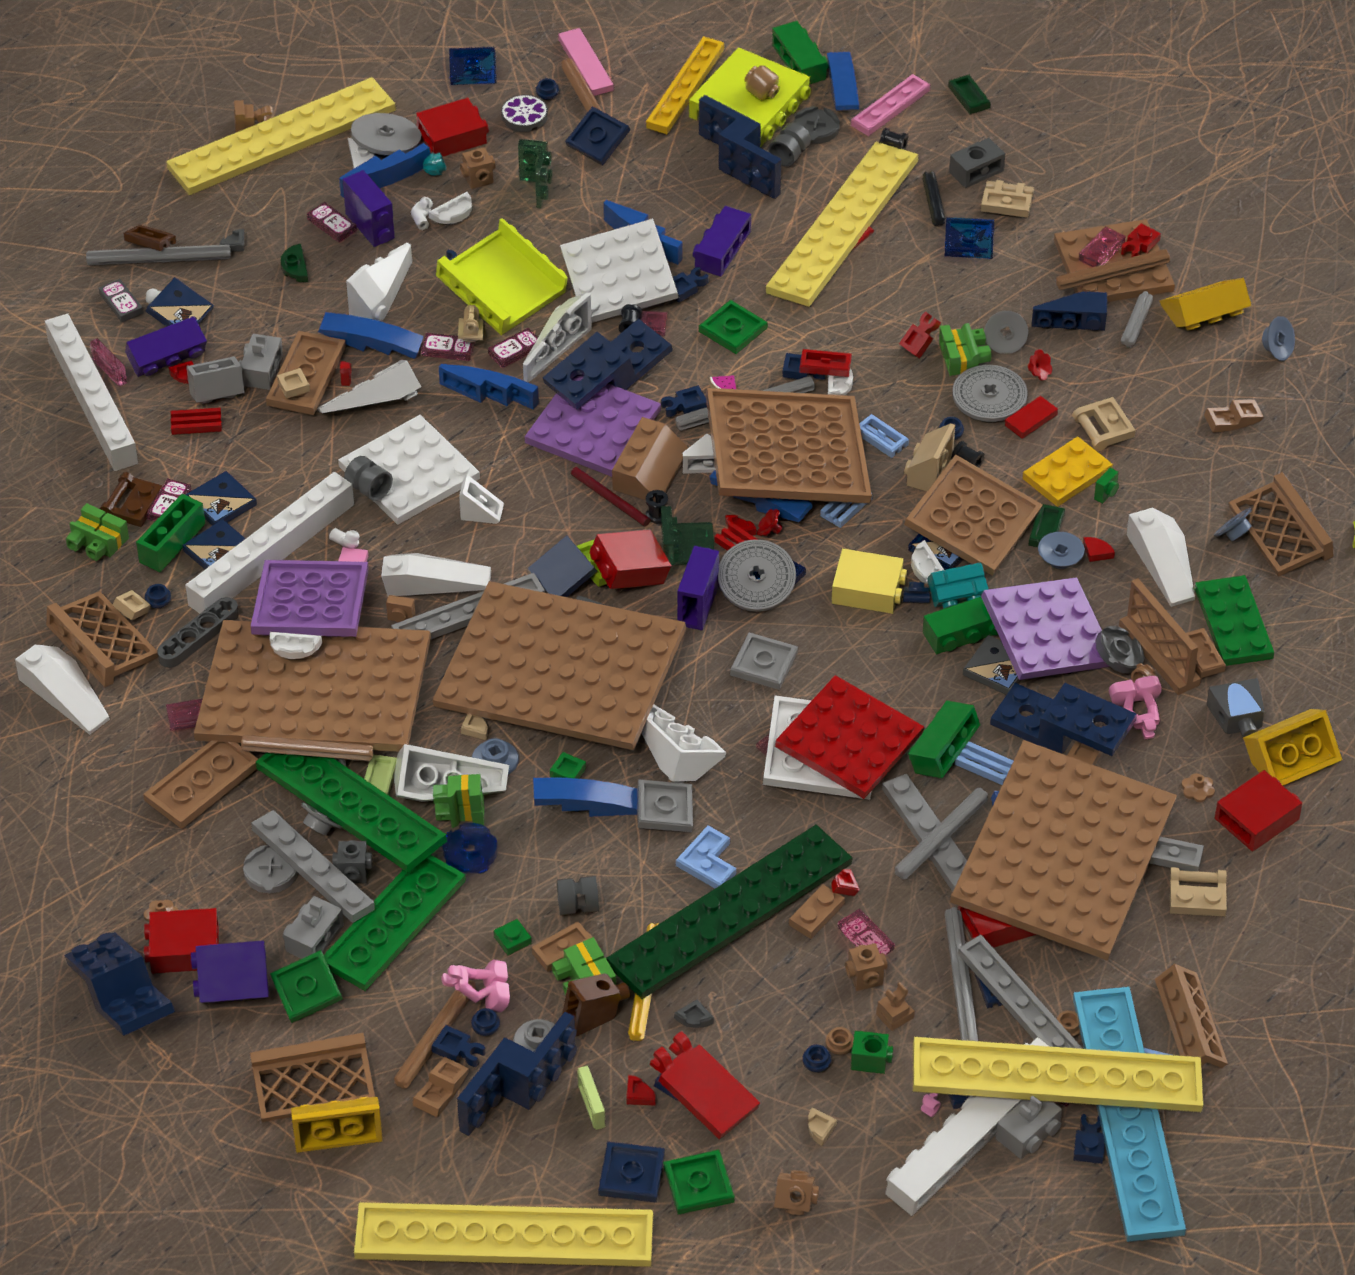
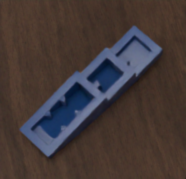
[827,52,859,110]
[339,143,430,198]
[604,200,682,265]
[318,312,424,359]
[439,364,539,410]
[709,470,813,522]
[533,778,637,817]

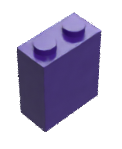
[343,170,395,247]
[677,546,719,631]
[191,940,269,1003]

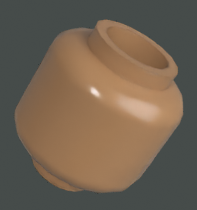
[744,65,780,100]

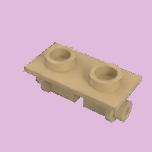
[458,305,483,342]

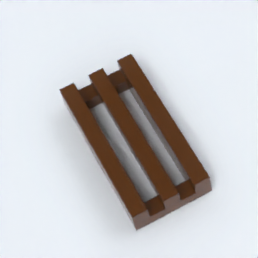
[124,225,176,251]

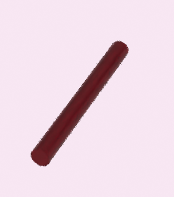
[571,467,651,527]

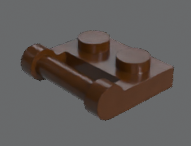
[99,472,163,527]

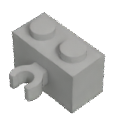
[239,334,283,390]
[186,357,244,403]
[283,896,344,959]
[995,1096,1062,1159]

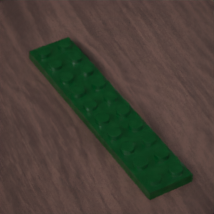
[606,824,853,999]

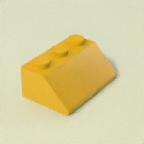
[1159,278,1252,330]
[1243,709,1342,785]
[291,1097,383,1153]

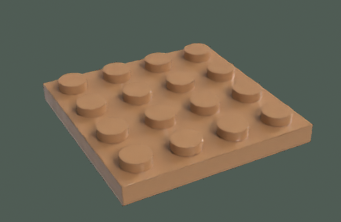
[1054,219,1175,302]
[904,454,1043,576]

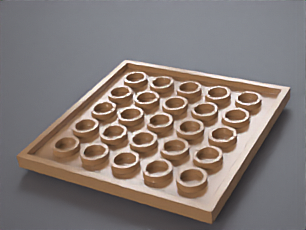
[706,388,872,503]

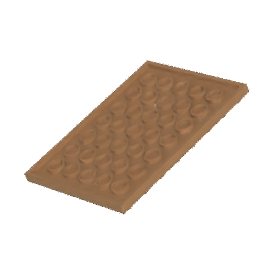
[433,581,686,750]
[194,620,431,752]
[950,740,1177,961]

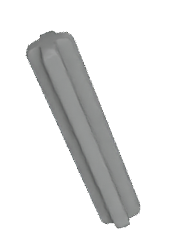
[1121,291,1153,348]

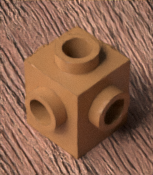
[460,147,496,189]
[845,943,887,991]
[774,1170,819,1215]

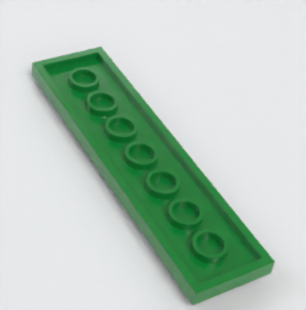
[255,753,447,873]

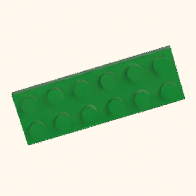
[324,855,466,991]

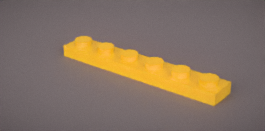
[646,36,724,134]

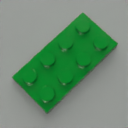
[1194,575,1274,666]

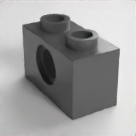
[949,137,1005,188]

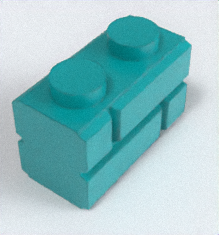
[927,562,989,609]

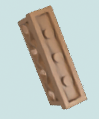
[1229,472,1334,577]
[1119,578,1201,695]
[46,591,158,687]
[250,1033,375,1122]

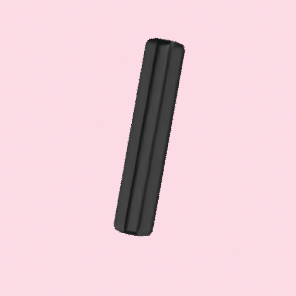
[922,171,945,226]

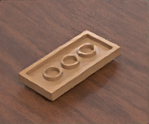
[266,331,346,415]
[143,740,258,829]

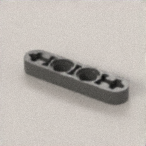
[157,597,239,668]

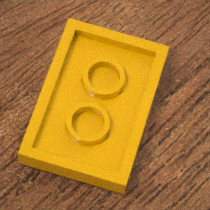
[1022,436,1113,507]

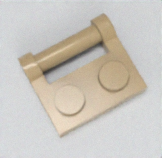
[1072,397,1136,452]
[1170,867,1227,917]

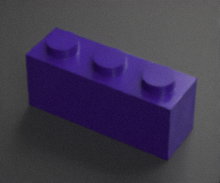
[692,206,751,277]
[125,316,207,377]

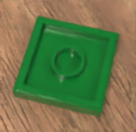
[699,300,768,354]
[270,950,343,1023]
[663,1149,735,1215]

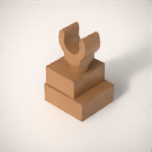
[234,100,273,132]
[876,982,915,1031]

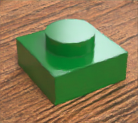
[1094,467,1119,504]
[549,752,586,779]
[493,919,532,956]

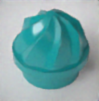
[423,152,447,176]

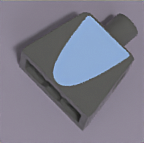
[1207,678,1264,737]

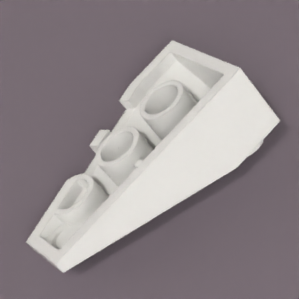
[346,243,412,321]
[523,292,592,383]
[317,360,421,413]
[1127,508,1195,607]
[381,553,491,596]
[15,645,110,735]
[641,704,726,783]
[394,744,509,802]

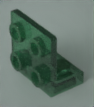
[518,139,553,208]
[661,506,714,565]

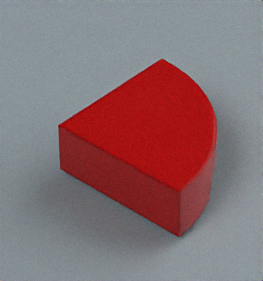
[169,360,194,384]
[340,361,352,386]
[725,515,756,536]
[1083,537,1115,562]
[831,869,860,896]
[626,1075,655,1106]

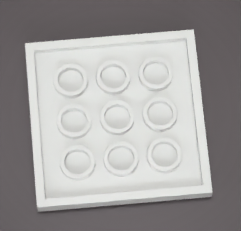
[560,219,679,323]
[338,415,480,525]
[763,696,871,800]

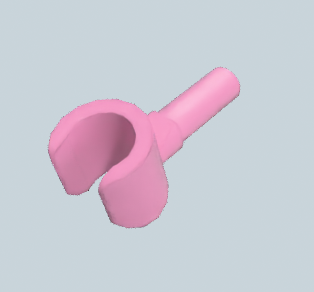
[921,1093,941,1117]

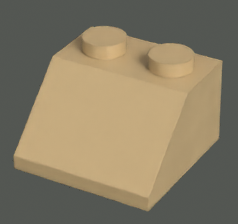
[904,423,955,491]

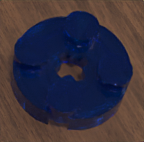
[442,823,498,874]

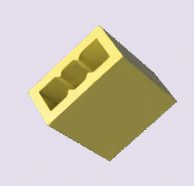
[832,548,907,614]

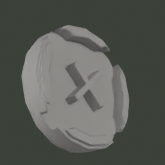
[243,845,298,894]

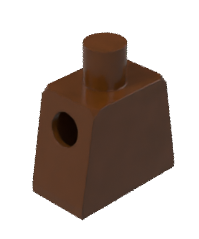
[562,973,630,1037]

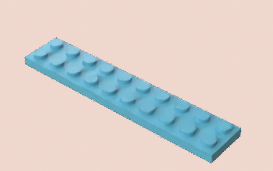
[1073,987,1186,1242]

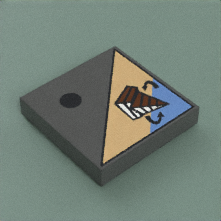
[963,635,1020,695]

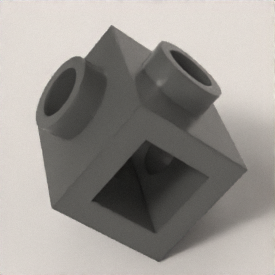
[332,840,372,883]

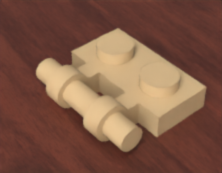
[981,180,1034,218]

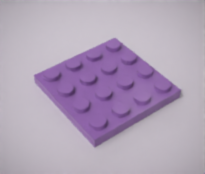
[525,375,661,477]
[251,560,369,637]
[981,578,1110,680]

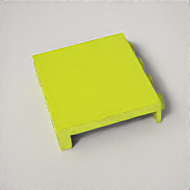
[689,47,811,148]
[436,218,568,336]

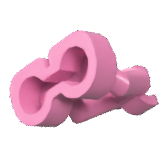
[1109,676,1161,739]
[442,959,510,1013]

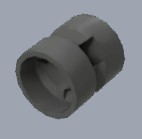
[768,123,811,167]
[344,456,393,501]
[557,876,599,915]

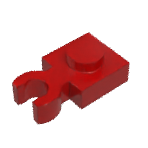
[1121,223,1161,257]
[899,312,941,359]

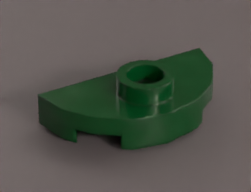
[280,243,309,282]

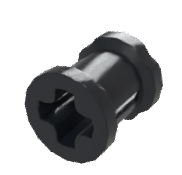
[879,128,909,150]
[618,304,642,333]
[951,441,985,468]
[645,490,669,524]

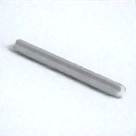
[86,245,231,265]
[675,376,815,431]
[945,907,978,1041]

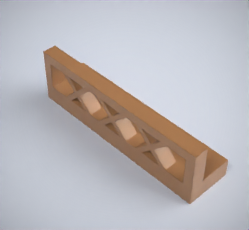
[1155,964,1228,1068]

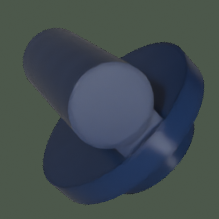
[903,582,930,603]

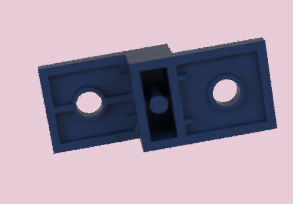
[699,95,781,199]
[542,319,673,410]
[990,683,1137,756]
[64,932,175,1036]
[457,1012,577,1136]

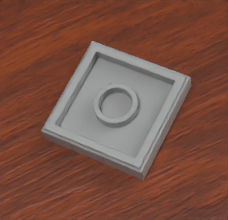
[730,632,798,690]
[637,779,693,832]

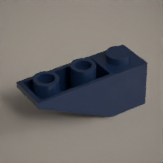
[1031,291,1107,331]

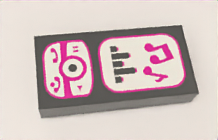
[98,279,143,323]

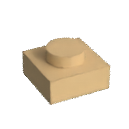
[277,368,310,399]
[112,590,151,621]

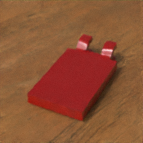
[649,1031,761,1140]

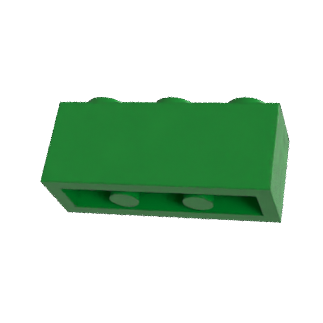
[772,21,829,85]
[136,493,205,573]
[923,597,998,655]
[908,700,980,778]

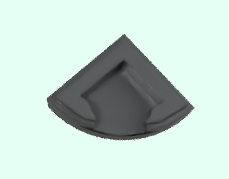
[219,229,245,252]
[674,999,714,1028]

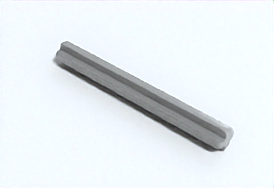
[895,788,988,880]

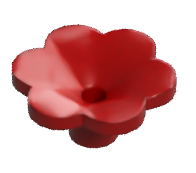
[1028,349,1052,381]
[757,509,782,536]

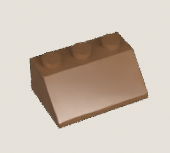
[612,417,688,501]

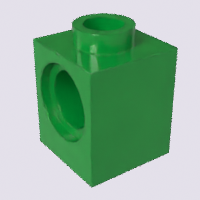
[851,1030,894,1074]

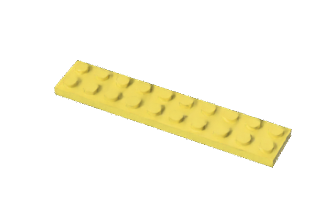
[166,77,396,195]
[766,142,918,307]
[913,1037,1203,1112]
[354,1202,653,1267]

